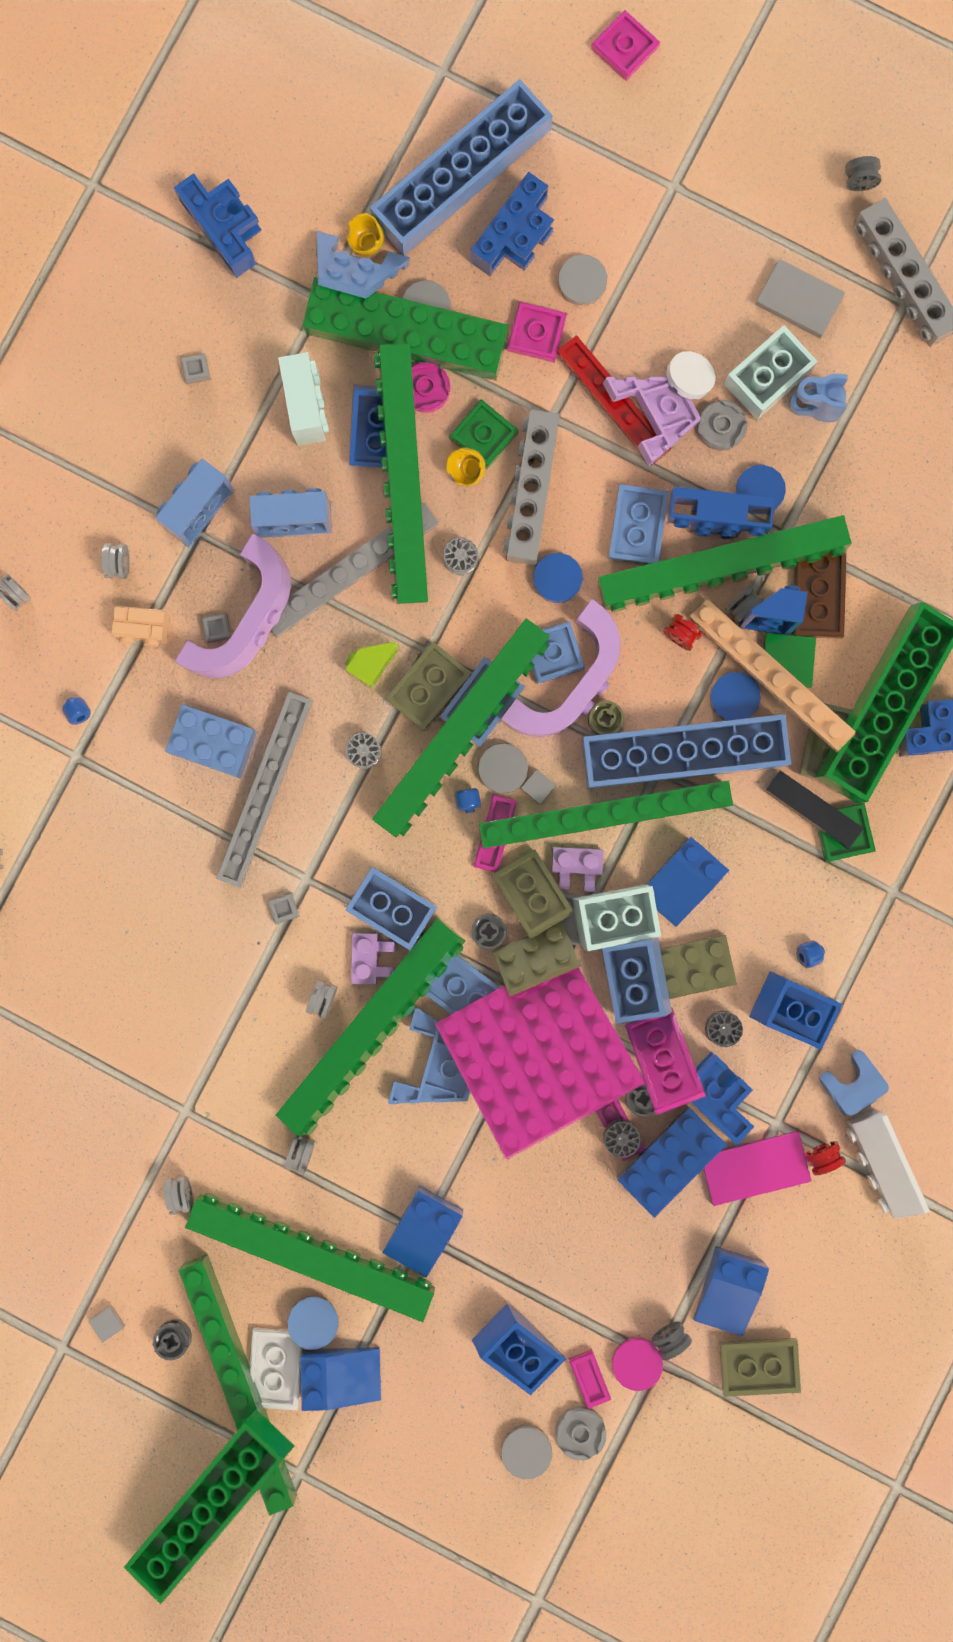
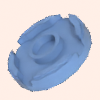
[288,1296,338,1350]

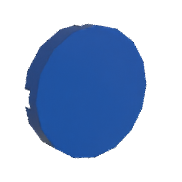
[735,465,786,515]
[533,553,583,603]
[710,672,761,721]

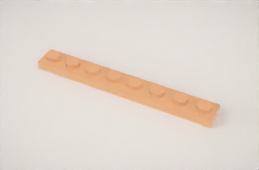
[690,599,855,752]

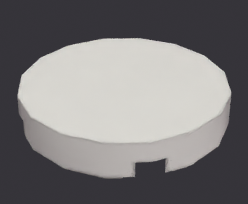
[666,351,716,399]

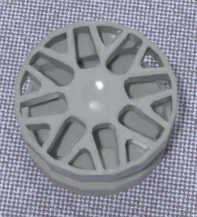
[444,537,478,576]
[101,543,130,579]
[0,573,31,612]
[346,733,382,769]
[306,979,338,1020]
[285,1135,316,1175]
[164,1176,193,1215]

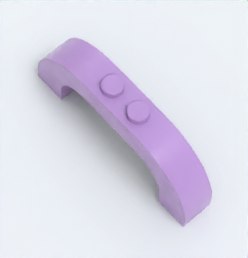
[175,534,291,679]
[501,599,620,737]

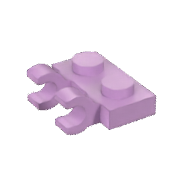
[552,847,604,893]
[351,933,396,984]

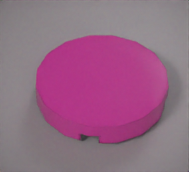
[412,362,450,413]
[612,1337,663,1391]

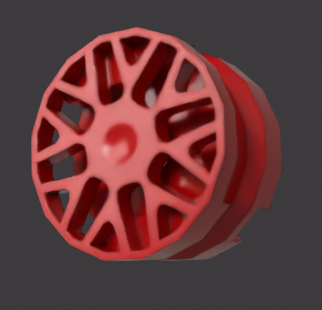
[663,614,703,651]
[805,1141,846,1175]

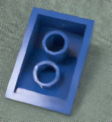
[349,385,386,468]
[646,837,729,927]
[749,971,843,1050]
[382,1185,463,1278]
[693,1246,769,1336]
[472,1304,566,1395]
[300,1347,381,1411]

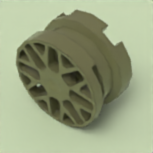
[588,701,624,735]

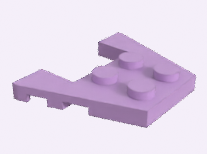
[603,377,701,466]

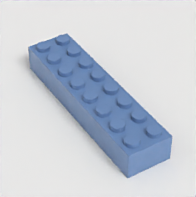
[370,79,553,256]
[581,714,791,789]

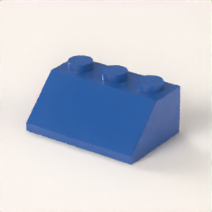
[739,585,807,635]

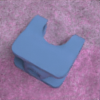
[790,374,848,422]
[819,1049,889,1116]

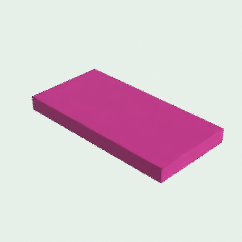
[625,1007,706,1115]
[703,1131,812,1206]

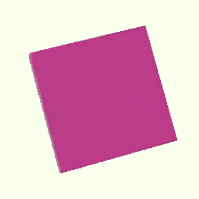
[591,10,660,81]
[507,301,567,363]

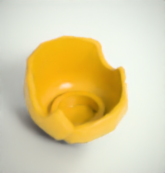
[347,213,384,257]
[446,448,485,487]

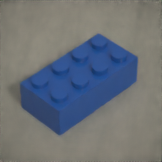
[617,1106,727,1218]

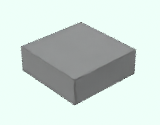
[181,353,211,385]
[201,613,231,643]
[521,769,556,804]
[268,893,300,925]
[88,1305,125,1343]

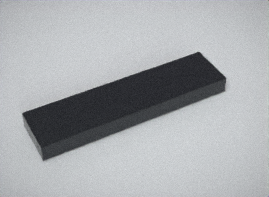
[765,770,864,850]

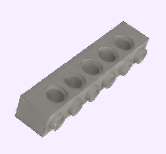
[854,197,953,347]
[503,409,560,566]

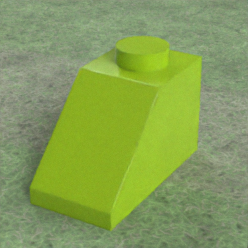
[345,642,400,689]

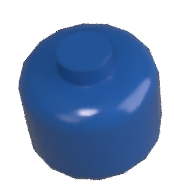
[62,697,91,725]
[454,788,481,814]
[796,940,825,968]

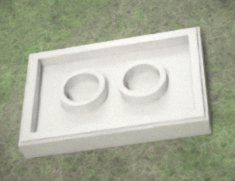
[250,1328,303,1410]

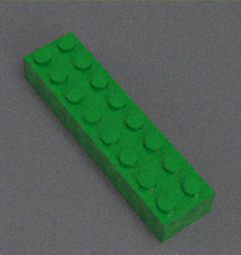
[302,277,508,381]
[814,601,953,803]
[123,1409,295,1604]

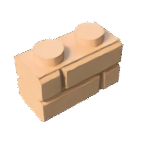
[112,606,170,647]

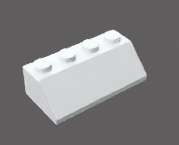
[846,1108,930,1219]

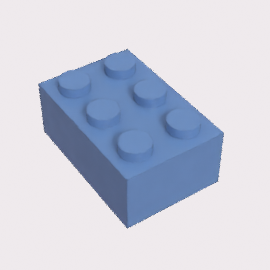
[155,459,234,548]
[249,488,332,538]
[165,704,258,779]
[346,867,438,950]
[602,937,672,1023]

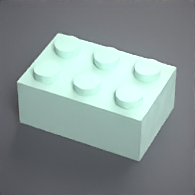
[724,325,818,420]
[278,352,329,446]
[572,884,661,951]

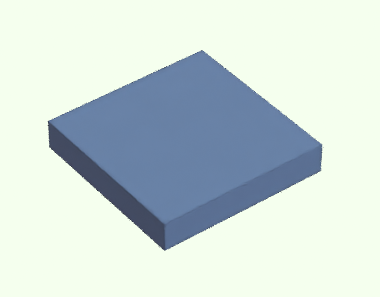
[531,621,585,684]

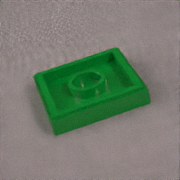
[449,399,519,469]
[764,633,816,688]
[817,803,876,862]

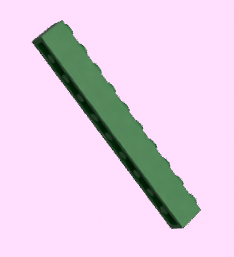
[374,343,428,604]
[598,515,852,612]
[372,618,550,838]
[478,781,733,849]
[275,918,466,1136]
[185,1193,435,1322]
[178,1254,297,1516]

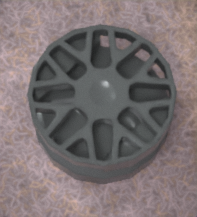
[845,156,882,191]
[725,585,764,623]
[471,914,507,949]
[705,1010,743,1047]
[625,1081,656,1117]
[603,1119,640,1158]
[153,1319,192,1361]
[651,1321,692,1360]

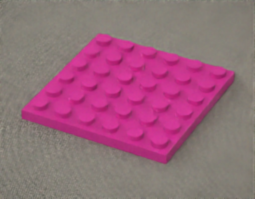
[435,967,645,1160]

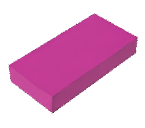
[568,1349,611,1409]

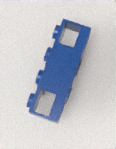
[470,171,554,276]
[174,173,262,278]
[668,487,775,539]
[899,699,953,757]
[691,1052,755,1145]

